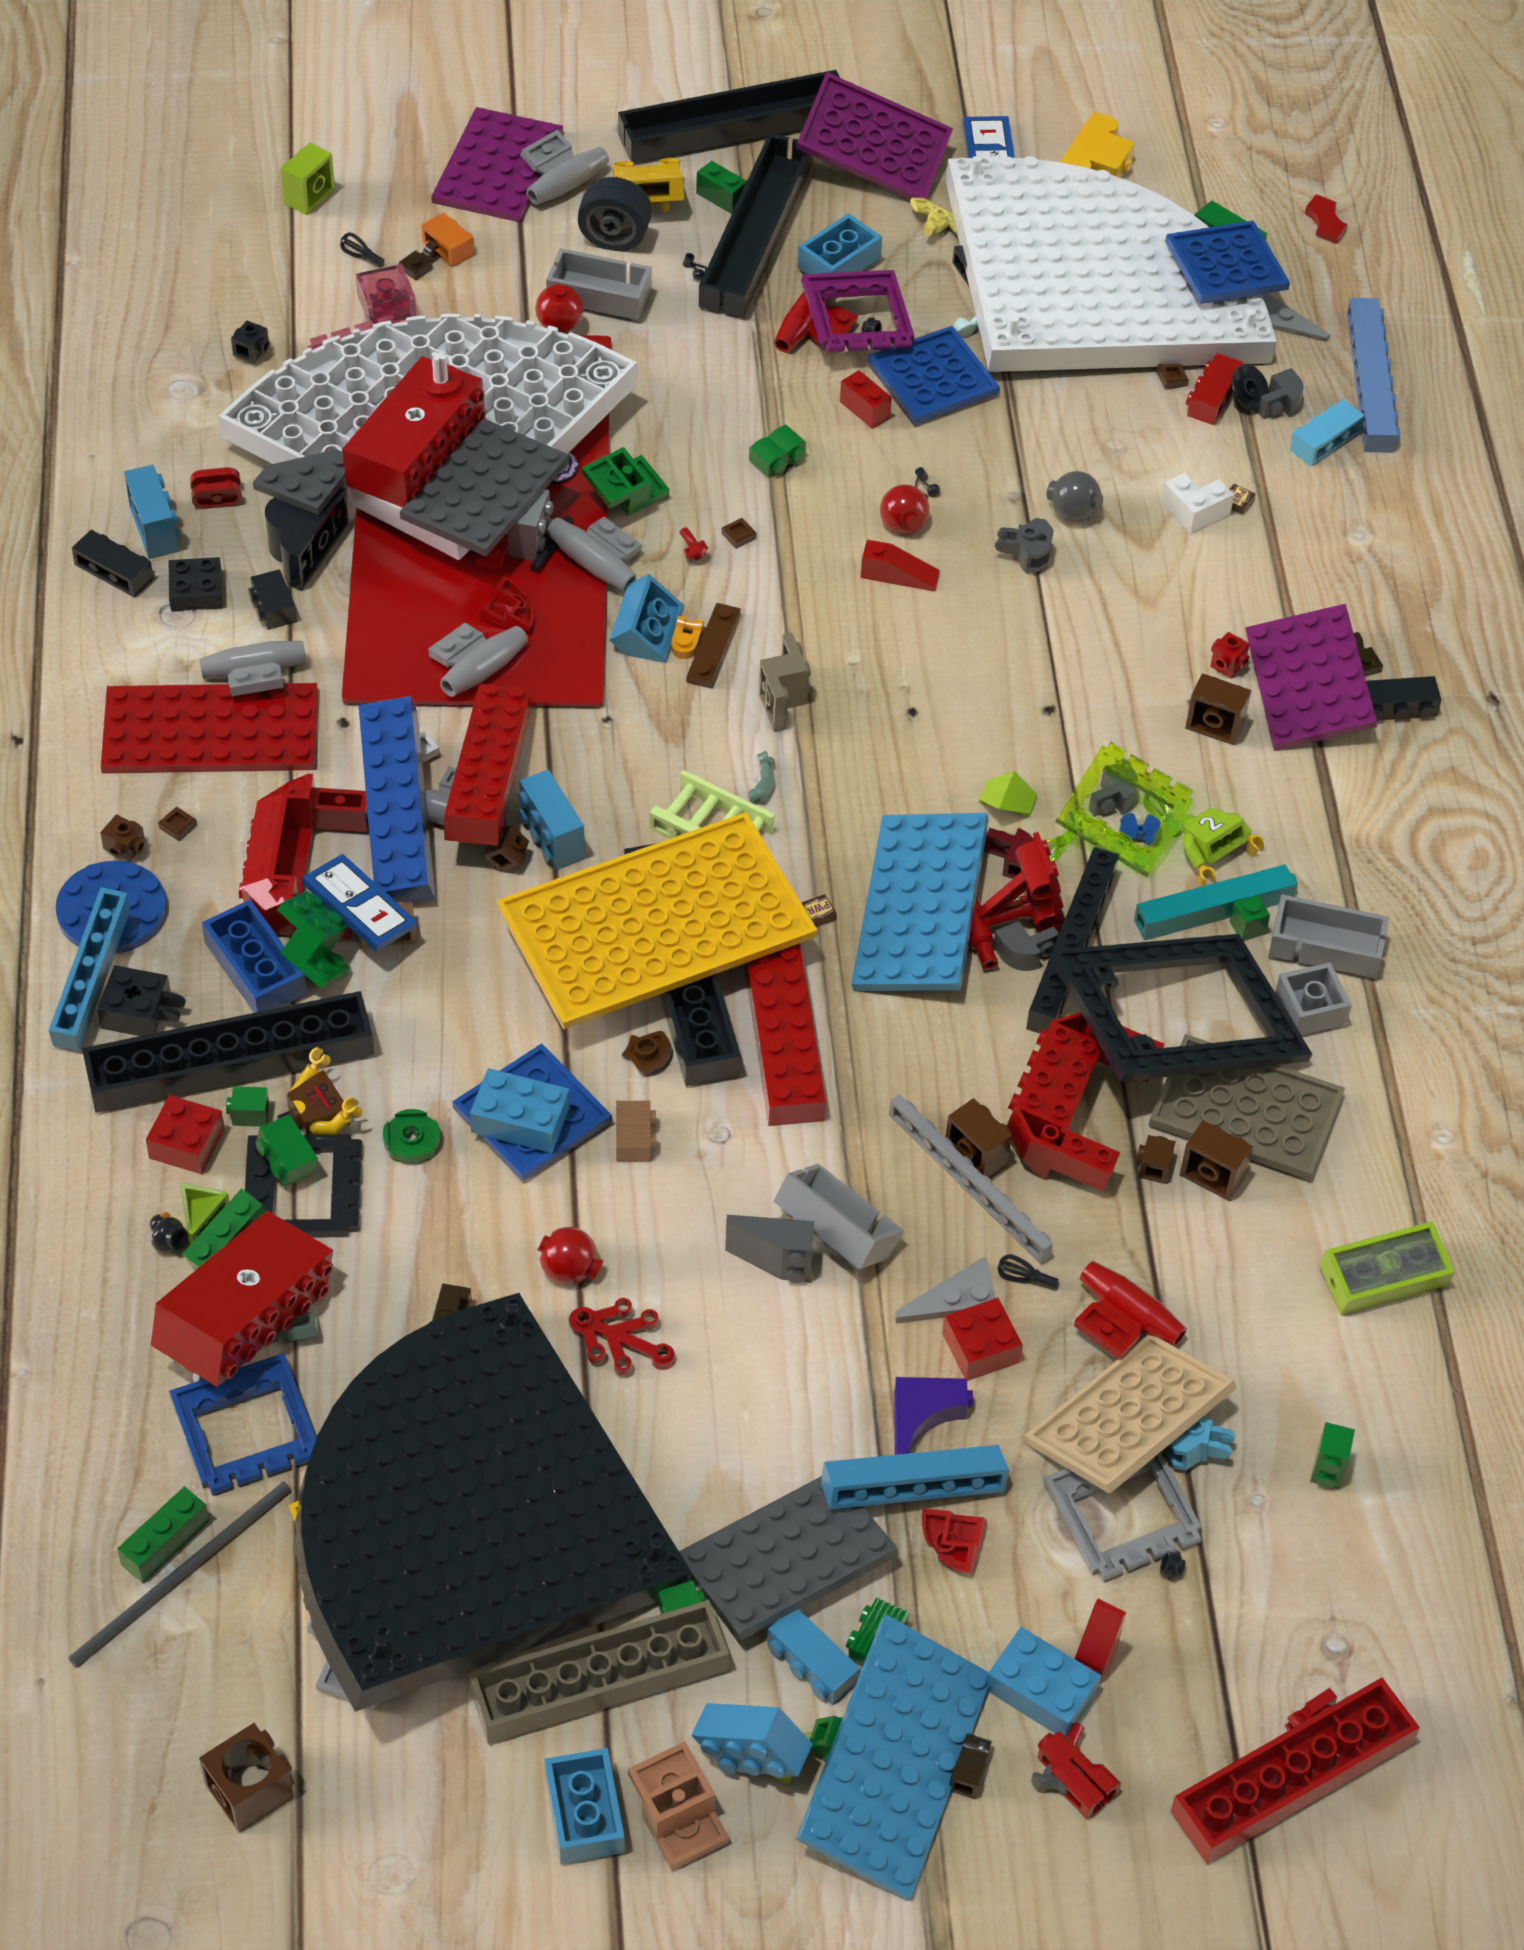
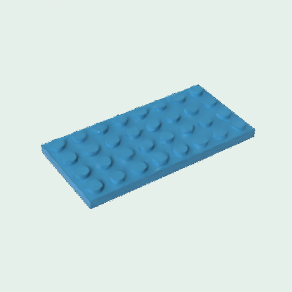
[851,813,989,991]
[796,1615,989,1900]

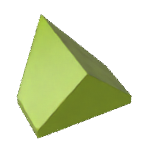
[979,771,1037,817]
[179,1182,229,1245]

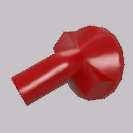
[679,527,709,561]

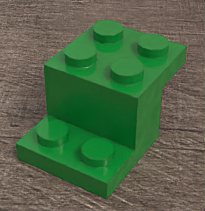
[582,447,670,516]
[277,891,352,989]

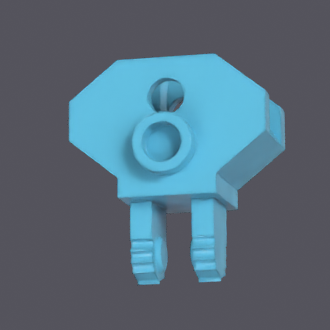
[1165,1416,1236,1471]

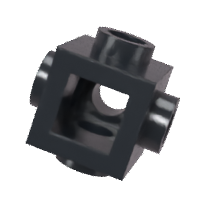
[231,320,270,364]

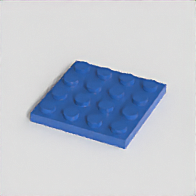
[1165,220,1290,304]
[868,326,1000,424]
[452,1043,612,1181]

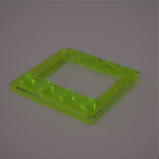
[1055,742,1194,877]

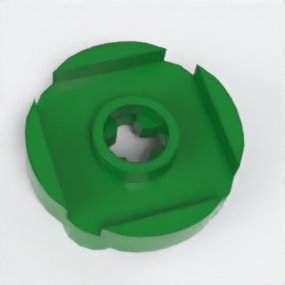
[383,1109,440,1163]

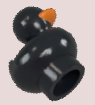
[150,1212,188,1253]

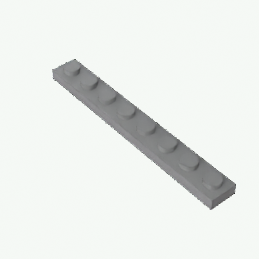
[889,1094,1052,1265]

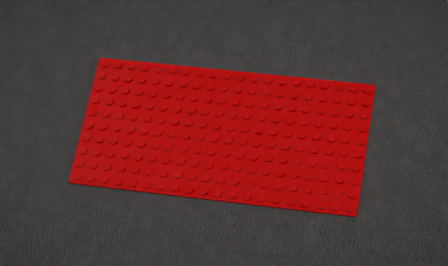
[342,335,611,707]

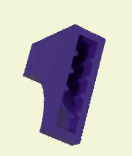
[894,1377,973,1455]

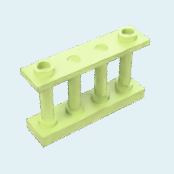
[649,770,775,839]

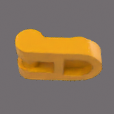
[671,616,704,659]

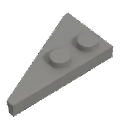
[1262,293,1330,341]
[895,1257,995,1324]

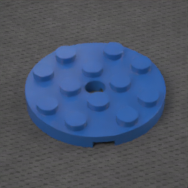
[56,861,166,953]

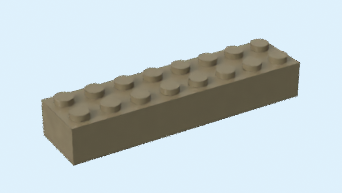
[469,1600,729,1744]

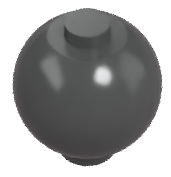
[1046,471,1103,521]

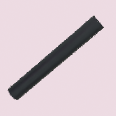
[530,515,574,572]

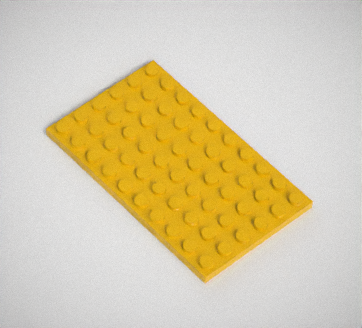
[497,812,818,1030]

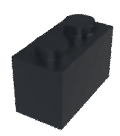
[248,569,297,630]

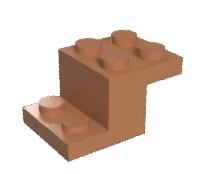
[628,1741,729,1871]

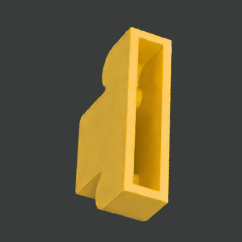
[1060,111,1134,178]

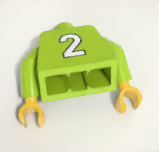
[1182,808,1264,886]

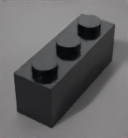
[72,529,154,597]
[1366,676,1442,721]

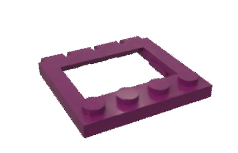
[801,270,915,353]

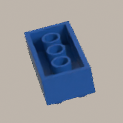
[202,899,307,1013]

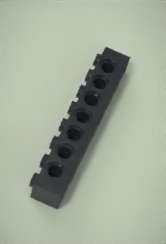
[1026,847,1119,1034]

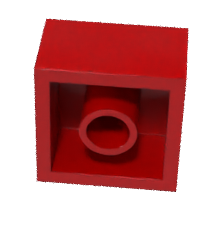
[146,1095,225,1175]
[942,1297,1023,1381]

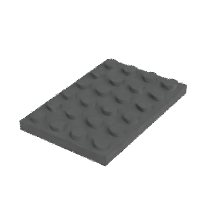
[399,418,569,556]
[679,1476,898,1641]

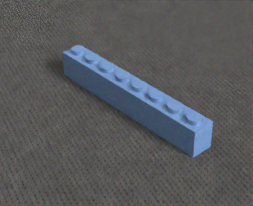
[1347,298,1400,453]

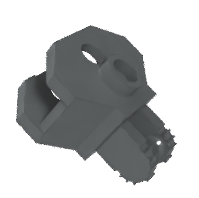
[994,518,1054,573]

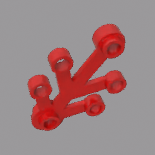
[569,1298,675,1375]

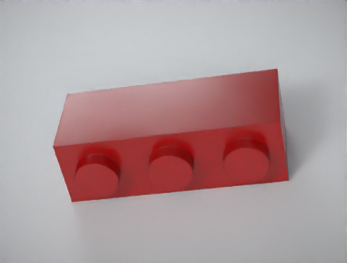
[1186,353,1243,425]

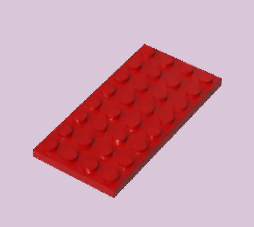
[101,683,318,774]

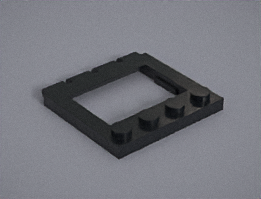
[245,1134,363,1238]

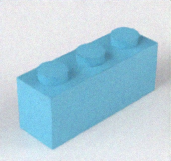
[1290,399,1365,466]

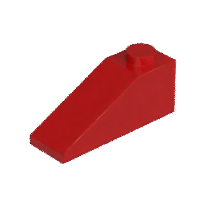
[860,539,940,592]
[1075,1598,1126,1683]

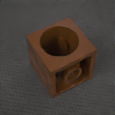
[199,1723,295,1833]

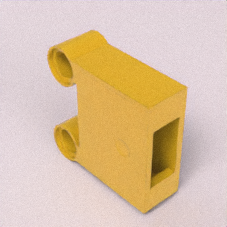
[613,158,684,211]

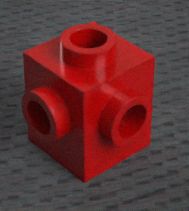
[1210,631,1250,679]

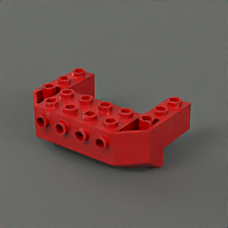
[239,773,368,939]
[1006,1012,1165,1191]

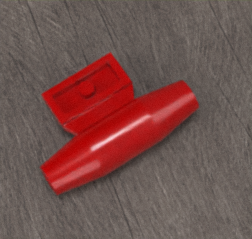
[774,291,858,353]
[1074,1261,1187,1360]

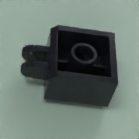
[97,965,186,1036]

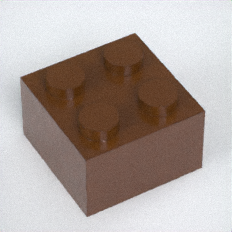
[1185,673,1251,745]
[945,1098,1012,1178]
[1179,1120,1253,1202]

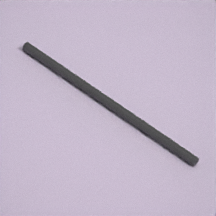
[68,1481,291,1667]

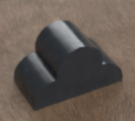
[265,487,349,591]

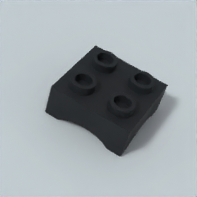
[168,557,223,612]

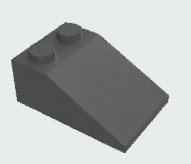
[725,1214,815,1283]

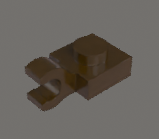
[399,241,440,281]
[1354,632,1383,677]

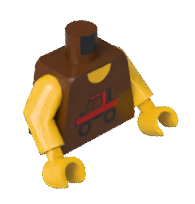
[277,1047,363,1136]

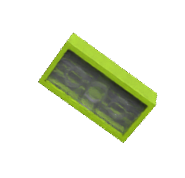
[1319,1221,1455,1316]

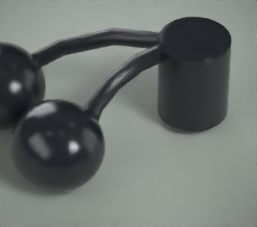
[682,253,707,280]
[915,467,940,499]

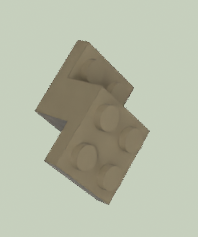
[759,633,811,732]

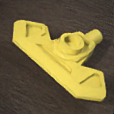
[910,197,957,236]

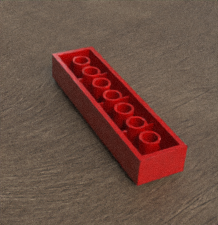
[444,684,531,846]
[744,943,826,1126]
[1170,1677,1420,1864]

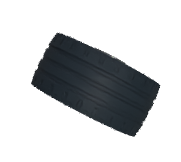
[578,177,652,252]

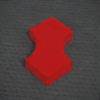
[1305,194,1348,244]

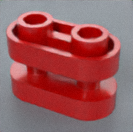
[190,467,242,509]

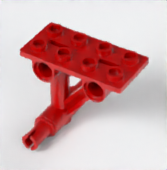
[969,832,1065,970]

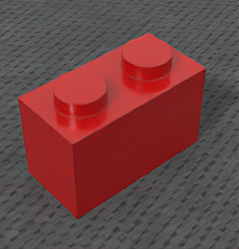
[840,370,892,429]

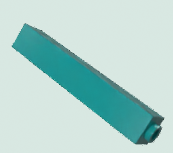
[1134,864,1298,941]

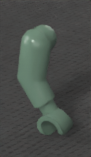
[748,751,775,803]

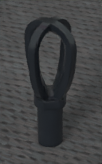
[340,232,385,267]
[997,1254,1059,1290]

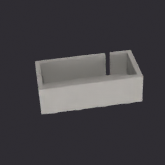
[546,248,652,320]
[1268,894,1389,979]
[773,1164,904,1269]

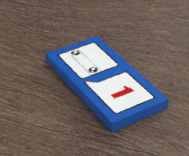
[963,116,1015,158]
[301,854,418,951]

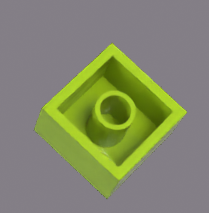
[280,142,335,215]

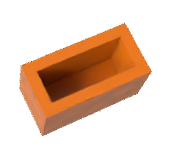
[421,212,474,267]

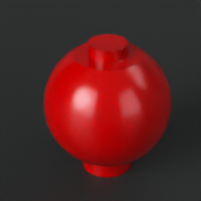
[535,284,584,334]
[880,484,930,535]
[537,1227,604,1285]

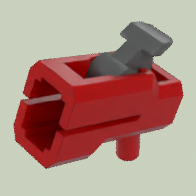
[1031,1723,1121,1819]

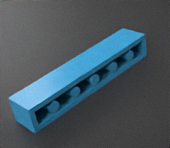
[49,887,131,1052]
[821,1445,1009,1509]

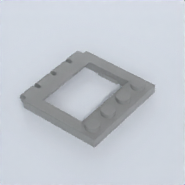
[1043,1452,1202,1581]

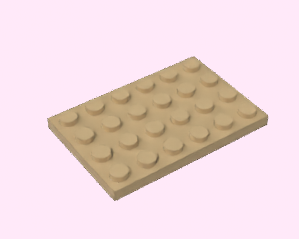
[1024,1335,1236,1494]

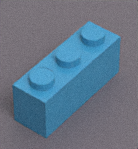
[767,1609,861,1705]

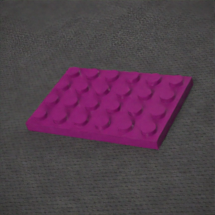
[795,72,953,199]
[431,107,563,223]
[1245,603,1378,751]

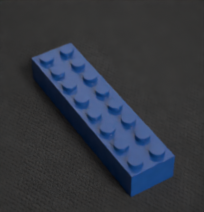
[358,696,435,903]

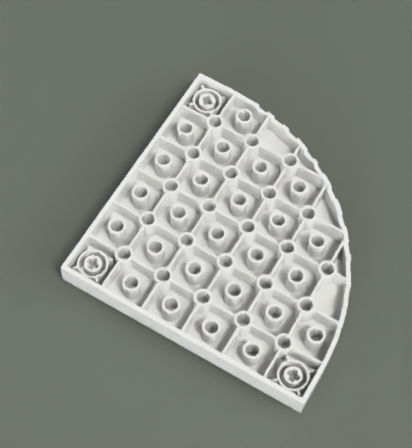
[945,156,1277,372]
[218,314,638,560]

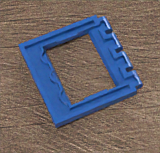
[169,1353,316,1495]

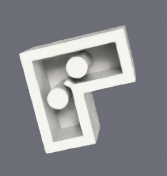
[1161,473,1234,534]

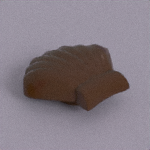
[622,1031,671,1075]

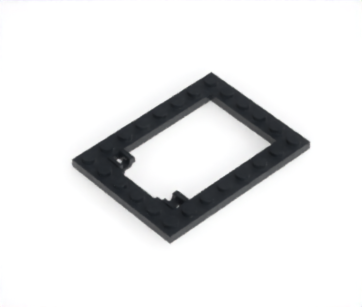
[1050,934,1313,1082]

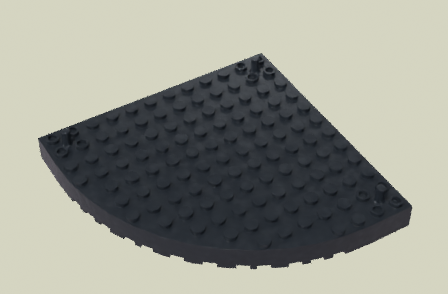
[295,1292,692,1712]

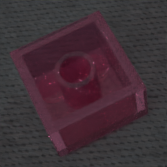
[356,264,416,327]

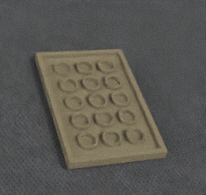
[1149,1034,1345,1181]

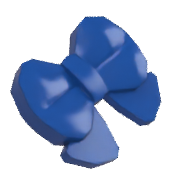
[1119,813,1161,847]

